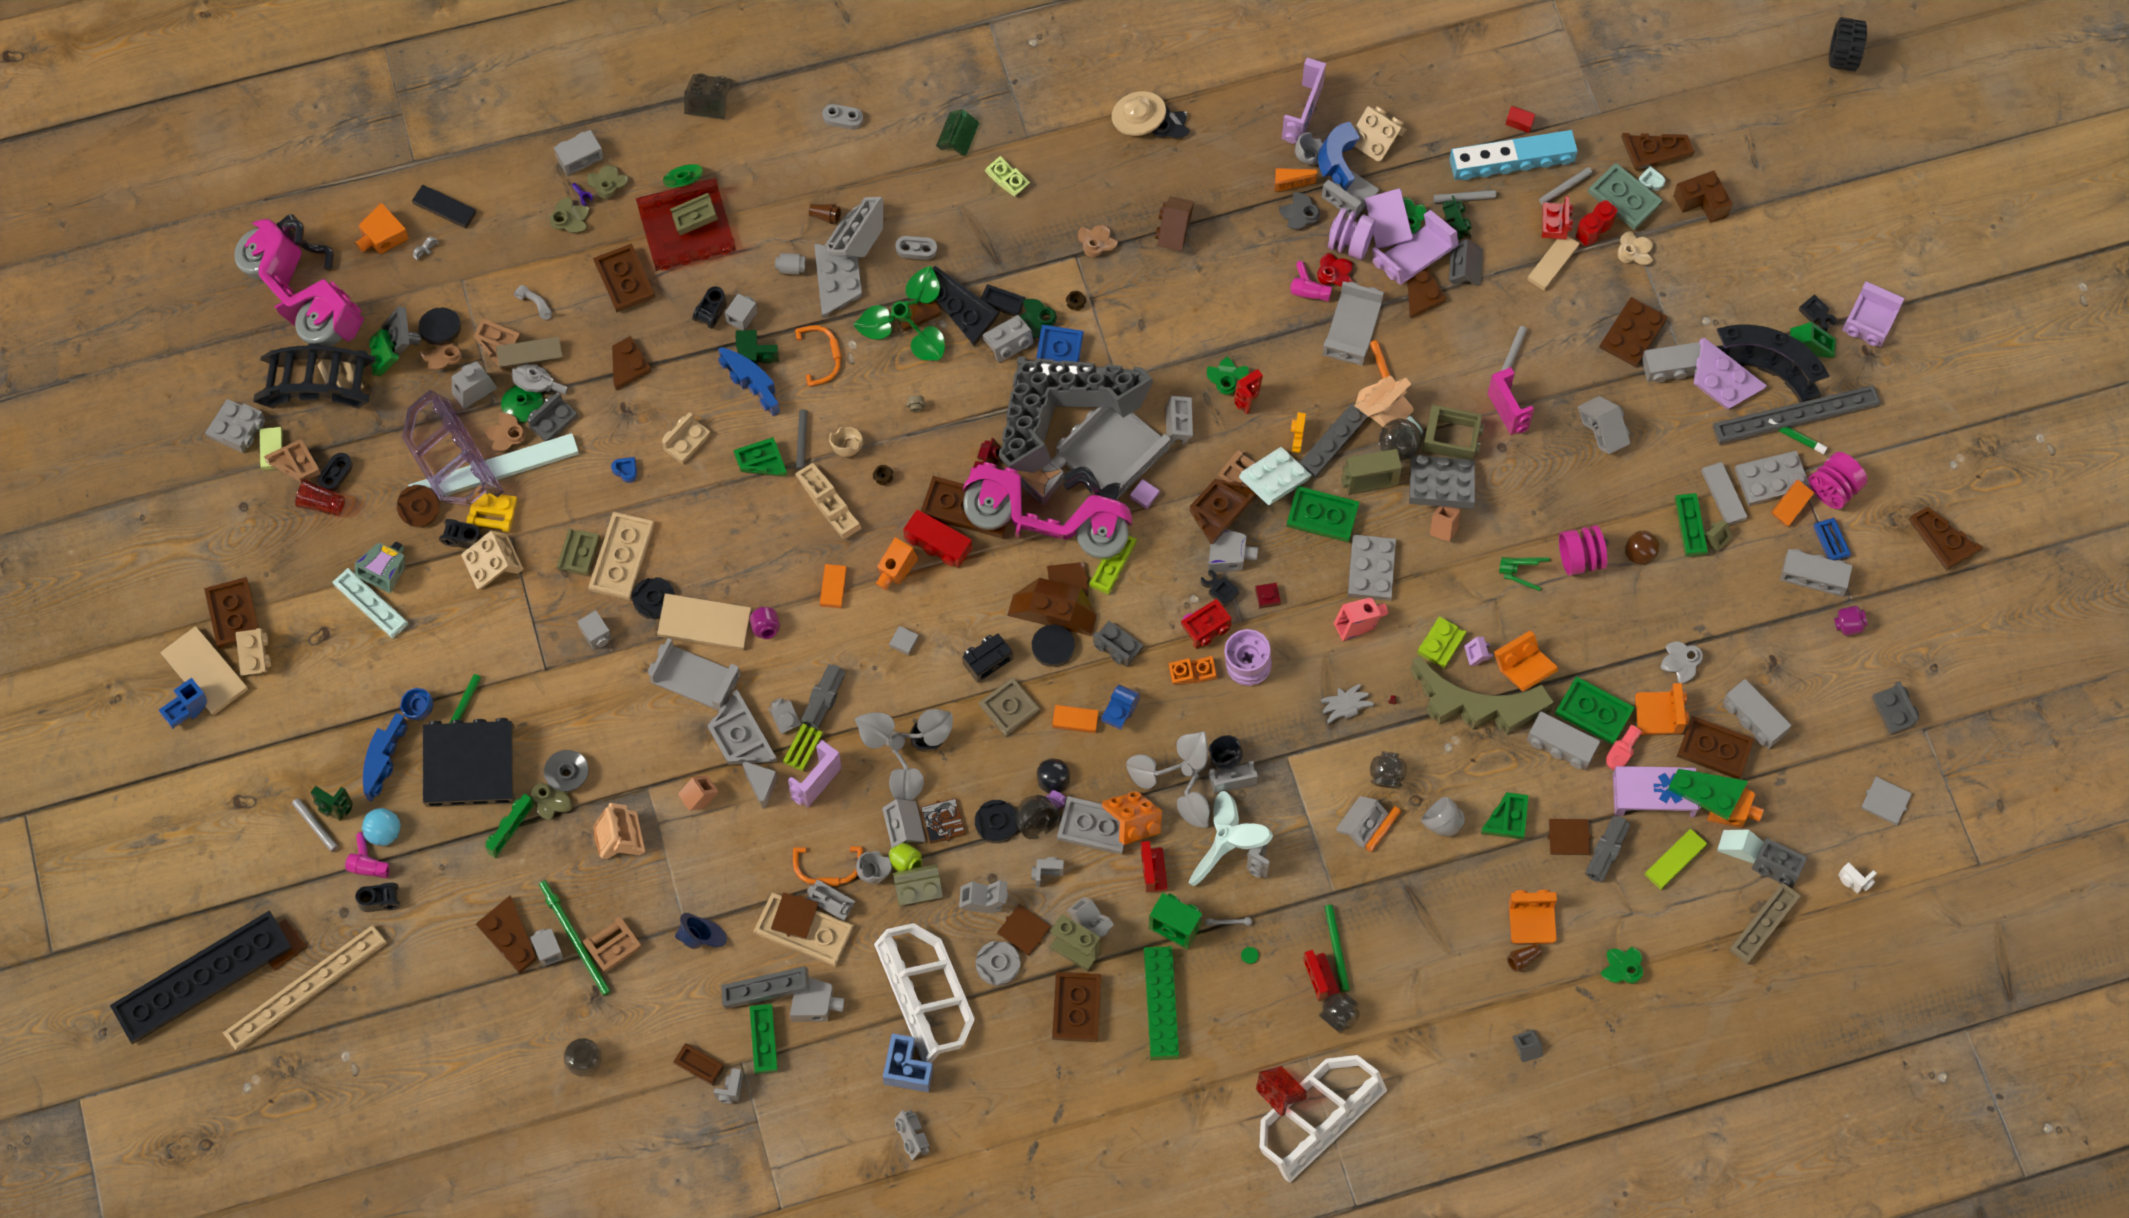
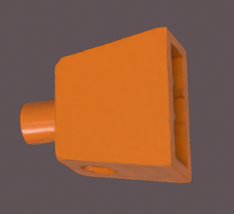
[355,203,409,254]
[875,537,918,591]
[1707,776,1764,828]

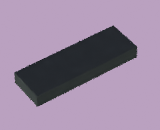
[412,184,477,229]

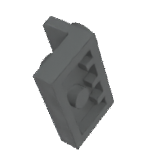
[527,392,578,442]
[1093,621,1143,667]
[1872,681,1919,735]
[1752,838,1807,888]

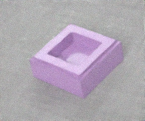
[1130,479,1160,509]

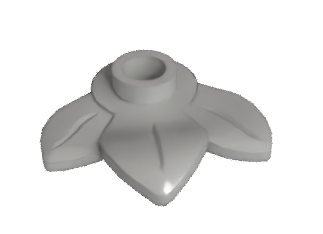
[1661,642,1703,684]

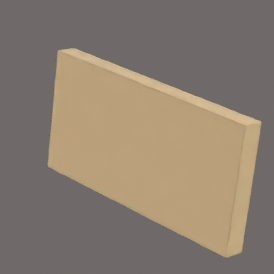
[588,512,655,600]
[657,594,751,650]
[160,626,248,716]
[753,892,854,967]

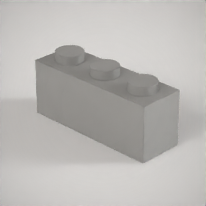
[1642,342,1701,383]
[1780,549,1852,597]
[1723,679,1792,749]
[1527,712,1600,770]

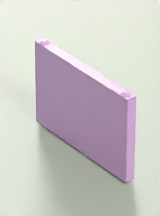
[1365,188,1413,249]

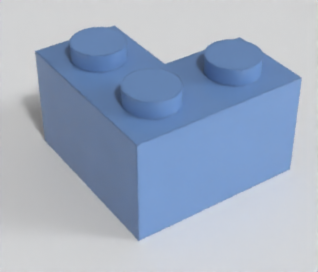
[883,1033,933,1093]

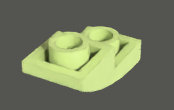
[985,156,1030,197]

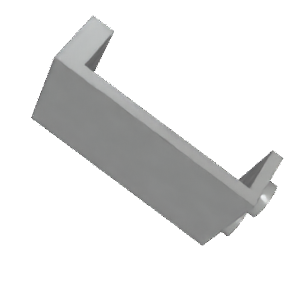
[1322,281,1384,366]
[648,638,741,711]

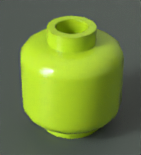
[889,843,922,872]

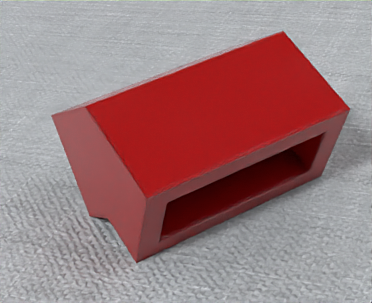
[1505,105,1536,133]

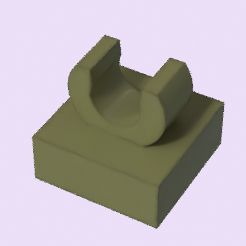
[1704,520,1733,551]

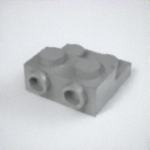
[205,399,265,453]

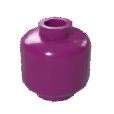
[1834,606,1868,636]
[750,607,780,639]

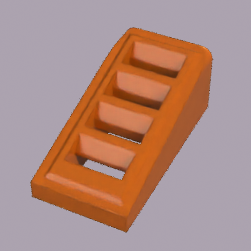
[1275,168,1317,192]

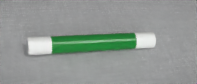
[1768,418,1828,455]

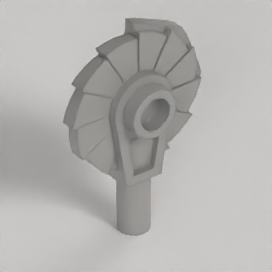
[512,364,568,395]

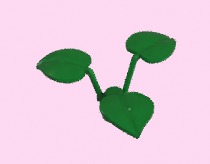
[853,266,945,361]

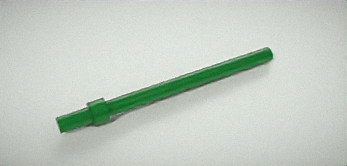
[538,880,611,996]

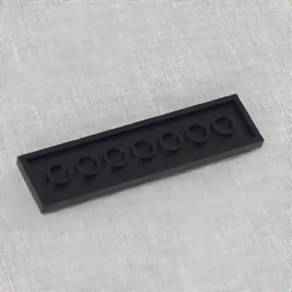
[110,910,293,1045]

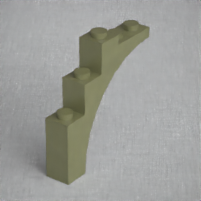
[1411,656,1554,735]

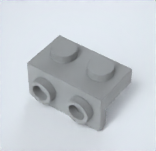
[983,315,1034,363]
[1246,844,1270,879]

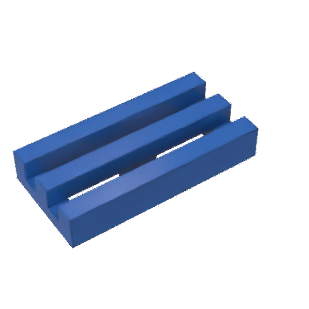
[1813,518,1851,561]

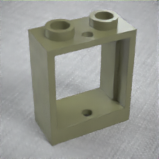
[1423,405,1485,460]
[1341,449,1402,495]

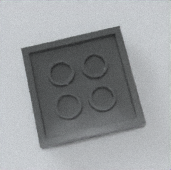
[1409,455,1475,509]

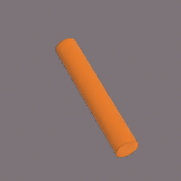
[1370,340,1390,378]
[1365,806,1401,852]

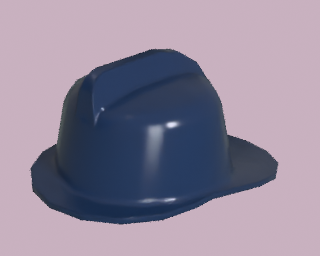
[675,913,727,949]

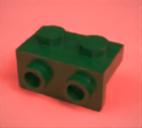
[310,785,353,821]

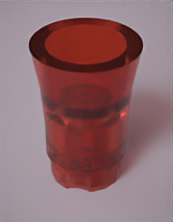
[295,479,345,516]

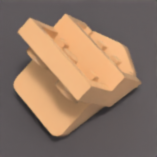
[1354,375,1413,431]
[593,803,645,859]

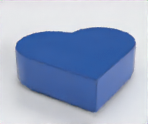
[611,457,637,483]

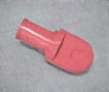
[1606,725,1642,770]

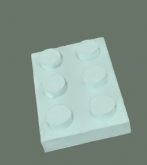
[1239,447,1311,505]

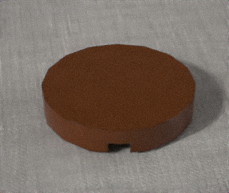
[396,484,440,528]

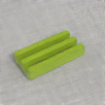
[783,724,823,772]

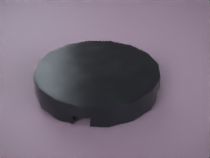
[419,307,461,345]
[632,577,675,619]
[1031,624,1075,667]
[975,800,1019,843]

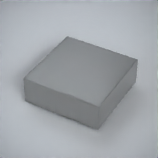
[889,626,919,656]

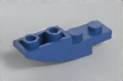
[718,347,780,416]
[363,713,408,802]

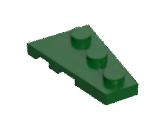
[1667,768,1748,820]

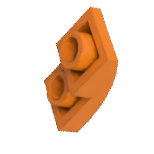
[1168,656,1218,685]

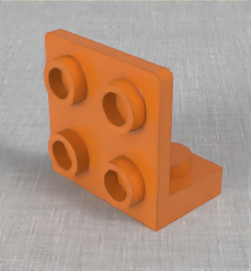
[1494,631,1558,691]

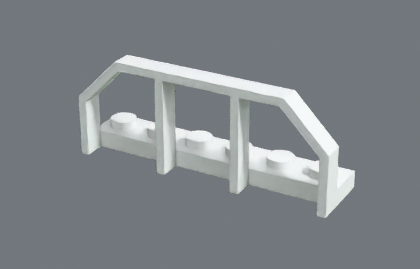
[874,923,975,1063]
[1259,1055,1387,1183]

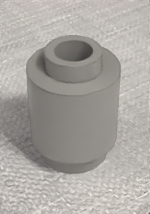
[775,253,805,275]

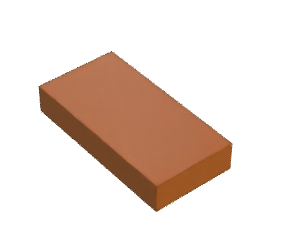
[1770,479,1814,526]
[820,564,847,608]
[1052,705,1099,733]

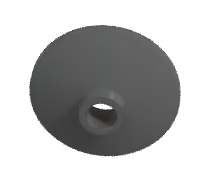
[544,750,589,792]

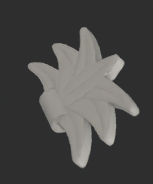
[1321,684,1374,724]

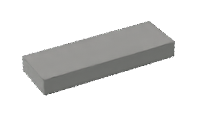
[1701,462,1747,526]

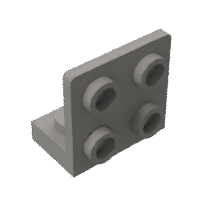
[1322,170,1379,219]

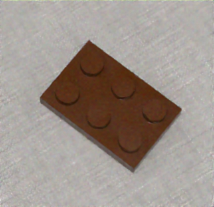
[593,243,655,313]
[1599,297,1668,367]
[204,577,259,649]
[1676,716,1754,779]
[1052,972,1101,1042]

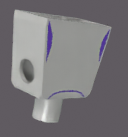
[1208,530,1258,572]

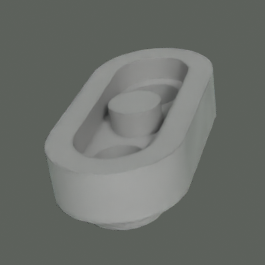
[822,104,863,130]
[895,236,937,260]

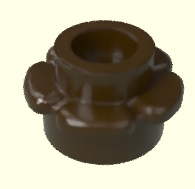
[1066,291,1086,310]
[873,465,893,485]

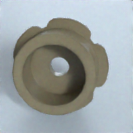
[906,395,926,412]

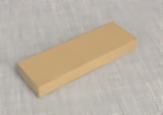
[1527,236,1580,291]

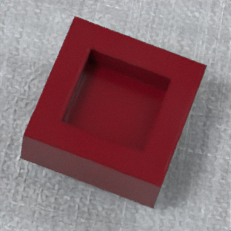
[1255,582,1281,609]

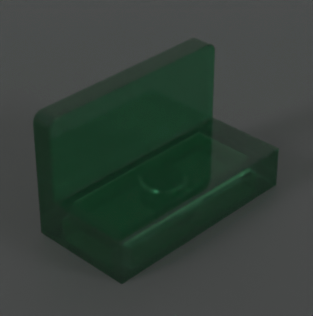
[936,109,979,156]

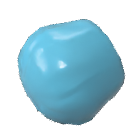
[362,808,401,847]

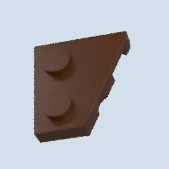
[1407,267,1446,319]
[612,336,652,390]

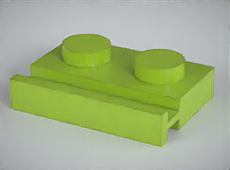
[1417,616,1467,669]

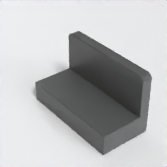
[1449,239,1483,286]

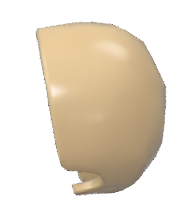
[829,427,863,457]

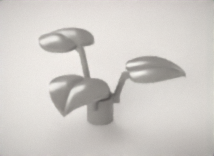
[855,709,953,801]
[1126,731,1210,828]

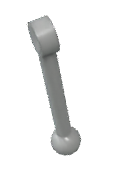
[1205,917,1252,926]

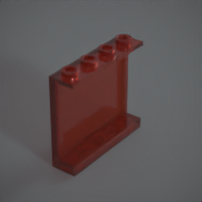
[636,178,736,271]

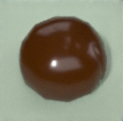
[1625,530,1660,565]

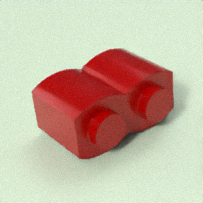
[1576,200,1618,246]

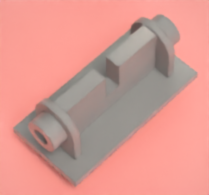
[806,879,855,921]
[894,1110,930,1161]

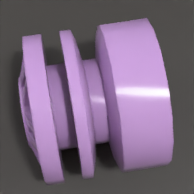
[1328,208,1376,260]
[1224,629,1272,686]

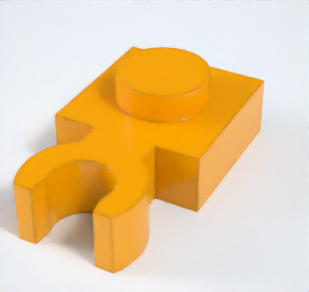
[1291,412,1306,453]

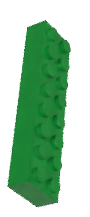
[1144,946,1179,1061]

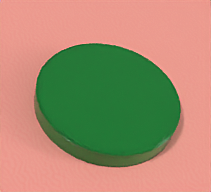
[1241,947,1259,964]

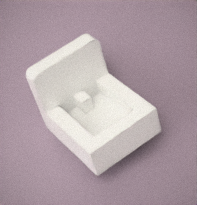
[1838,862,1877,894]

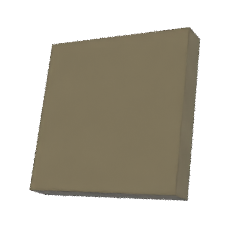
[978,677,1040,737]

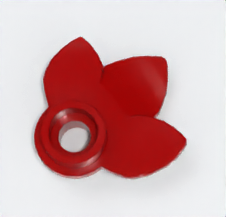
[1317,253,1353,287]

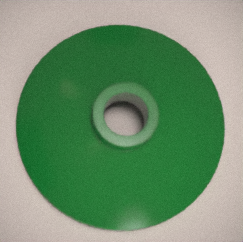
[663,164,703,189]
[501,385,544,423]

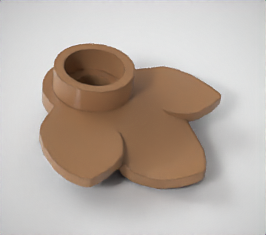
[1078,225,1118,257]
[420,342,462,370]
[484,412,526,451]

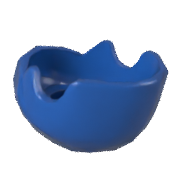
[400,688,433,721]

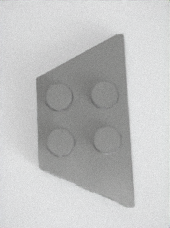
[814,244,862,318]
[707,689,777,765]

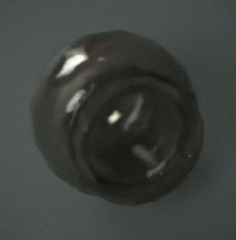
[1370,751,1407,789]
[1319,993,1360,1034]
[564,1038,602,1077]

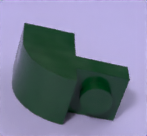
[735,330,779,366]

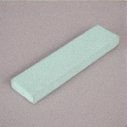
[332,568,408,639]

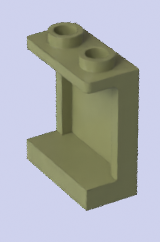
[1050,914,1100,972]

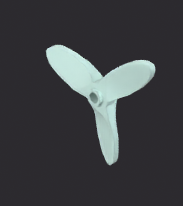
[1189,791,1273,886]

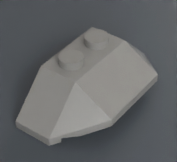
[825,197,883,258]

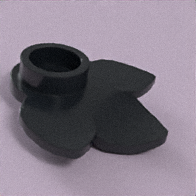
[1152,105,1190,139]

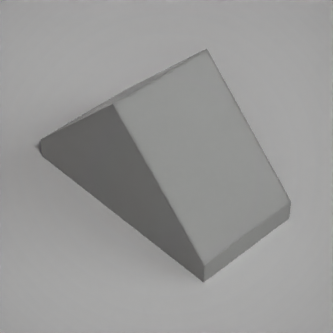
[742,762,777,809]

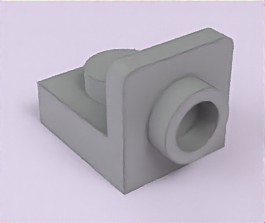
[714,1068,743,1104]

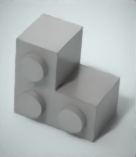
[1578,396,1631,454]

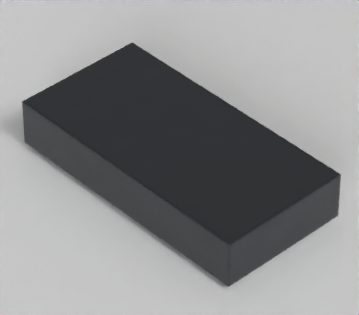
[981,284,1026,317]

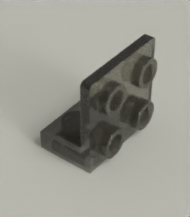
[684,73,732,119]

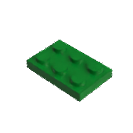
[1286,486,1359,543]
[1555,676,1635,745]

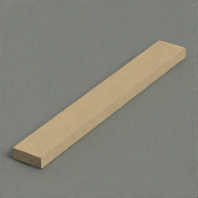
[223,925,387,1052]

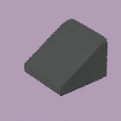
[1512,1030,1543,1062]

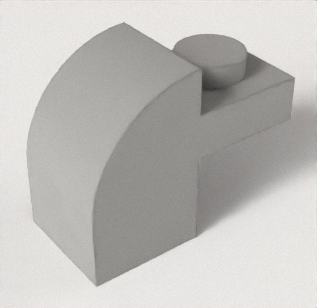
[959,880,1008,913]
[1067,897,1114,937]

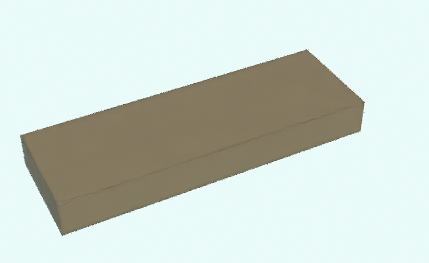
[496,337,562,368]

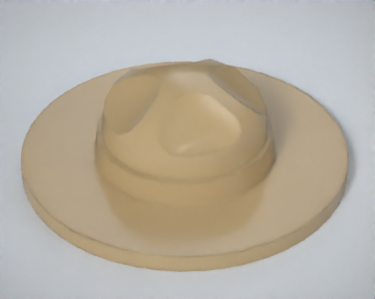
[1112,91,1166,136]

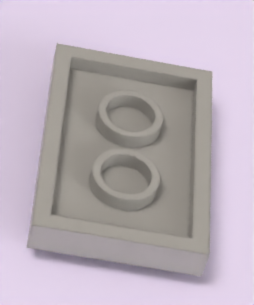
[1735,451,1811,506]
[1348,535,1396,601]
[1057,796,1124,855]

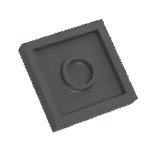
[381,306,421,356]

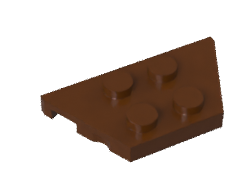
[1189,479,1258,545]

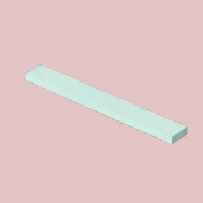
[408,433,579,499]

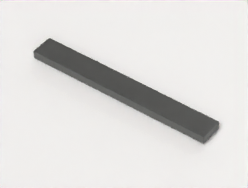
[1712,385,1881,445]

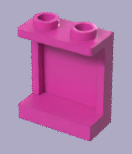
[1487,367,1534,435]

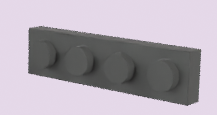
[1299,404,1368,479]
[721,966,810,1009]

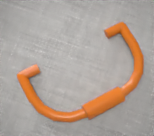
[795,325,842,387]
[793,846,863,886]

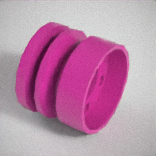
[1808,451,1868,509]
[1559,525,1607,576]

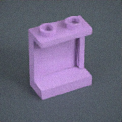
[1842,282,1905,348]
[788,740,842,807]

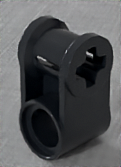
[692,286,727,329]
[439,519,482,549]
[355,882,400,913]

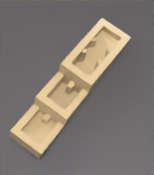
[795,463,861,540]

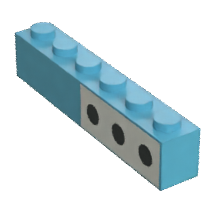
[1449,130,1577,180]

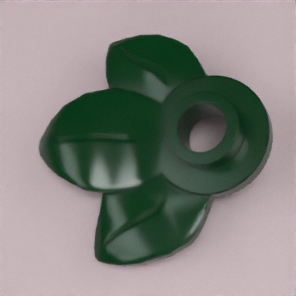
[1020,299,1057,338]

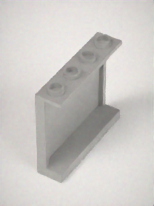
[1056,407,1171,499]

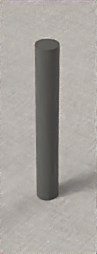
[796,409,808,470]

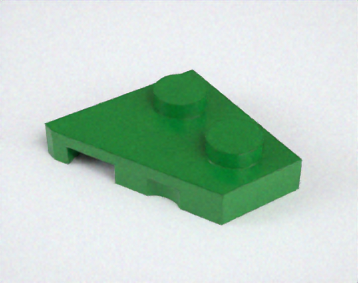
[369,329,399,377]
[733,437,787,476]
[1481,792,1529,840]

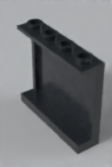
[423,718,515,807]

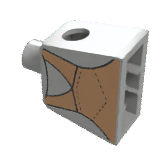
[1017,454,1067,506]

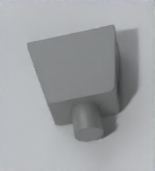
[452,361,497,409]
[790,977,845,1022]

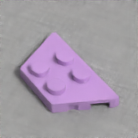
[1694,338,1767,409]

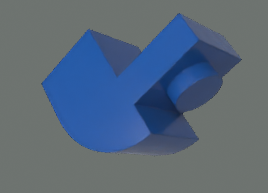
[159,677,207,729]
[1101,684,1140,730]

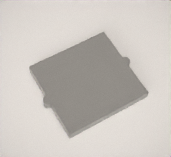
[1861,777,1912,825]

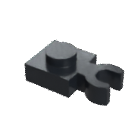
[1799,294,1837,332]
[1200,570,1239,608]

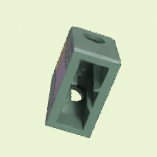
[355,542,405,593]

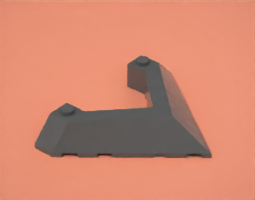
[999,357,1154,473]

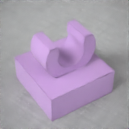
[1464,637,1493,666]

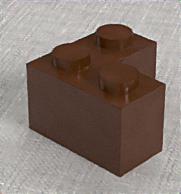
[1673,170,1733,222]
[1155,196,1194,251]

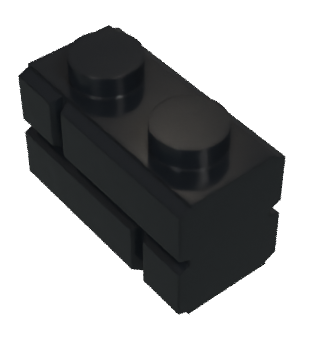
[962,633,1013,683]

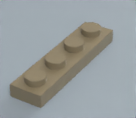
[1729,882,1801,964]

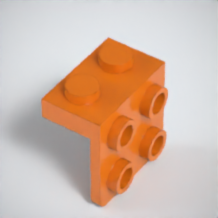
[1635,683,1689,735]
[1102,791,1162,845]
[1508,890,1557,944]

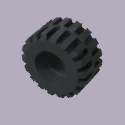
[1829,17,1867,72]

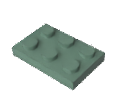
[1588,163,1663,230]

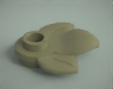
[587,165,628,199]
[550,197,589,233]
[531,783,572,821]

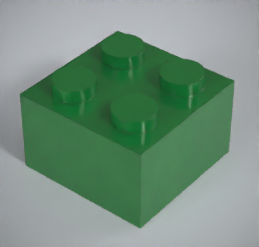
[1148,892,1202,950]

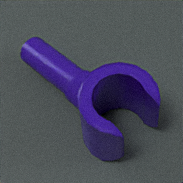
[572,183,593,206]

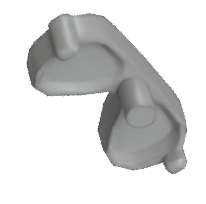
[413,237,439,260]

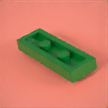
[1674,493,1708,557]
[485,794,534,859]
[749,1004,778,1074]

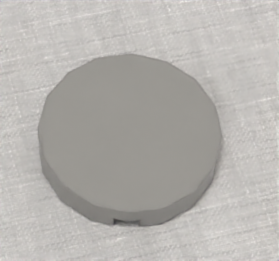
[976,941,1020,986]

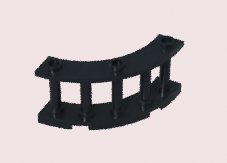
[1716,324,1830,403]
[253,343,376,409]

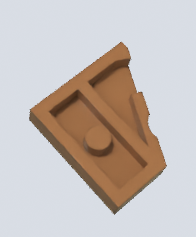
[473,318,521,371]

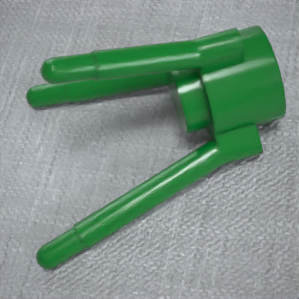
[1499,556,1551,591]

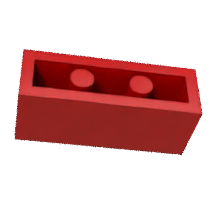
[903,509,972,568]

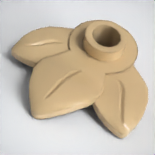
[1617,231,1653,265]

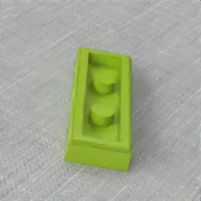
[1089,535,1137,595]
[1645,829,1707,890]

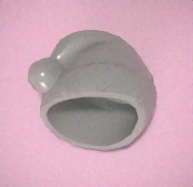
[1421,797,1465,837]

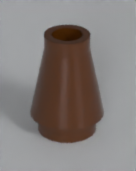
[809,204,841,224]
[1507,944,1542,972]

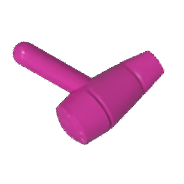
[1290,261,1332,302]
[345,832,390,879]

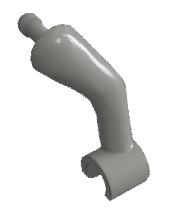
[514,285,552,320]

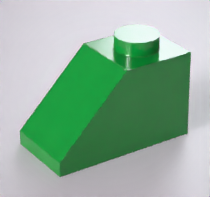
[1790,322,1836,358]

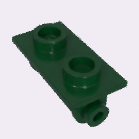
[1442,195,1473,240]

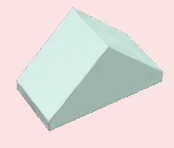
[1717,830,1764,864]

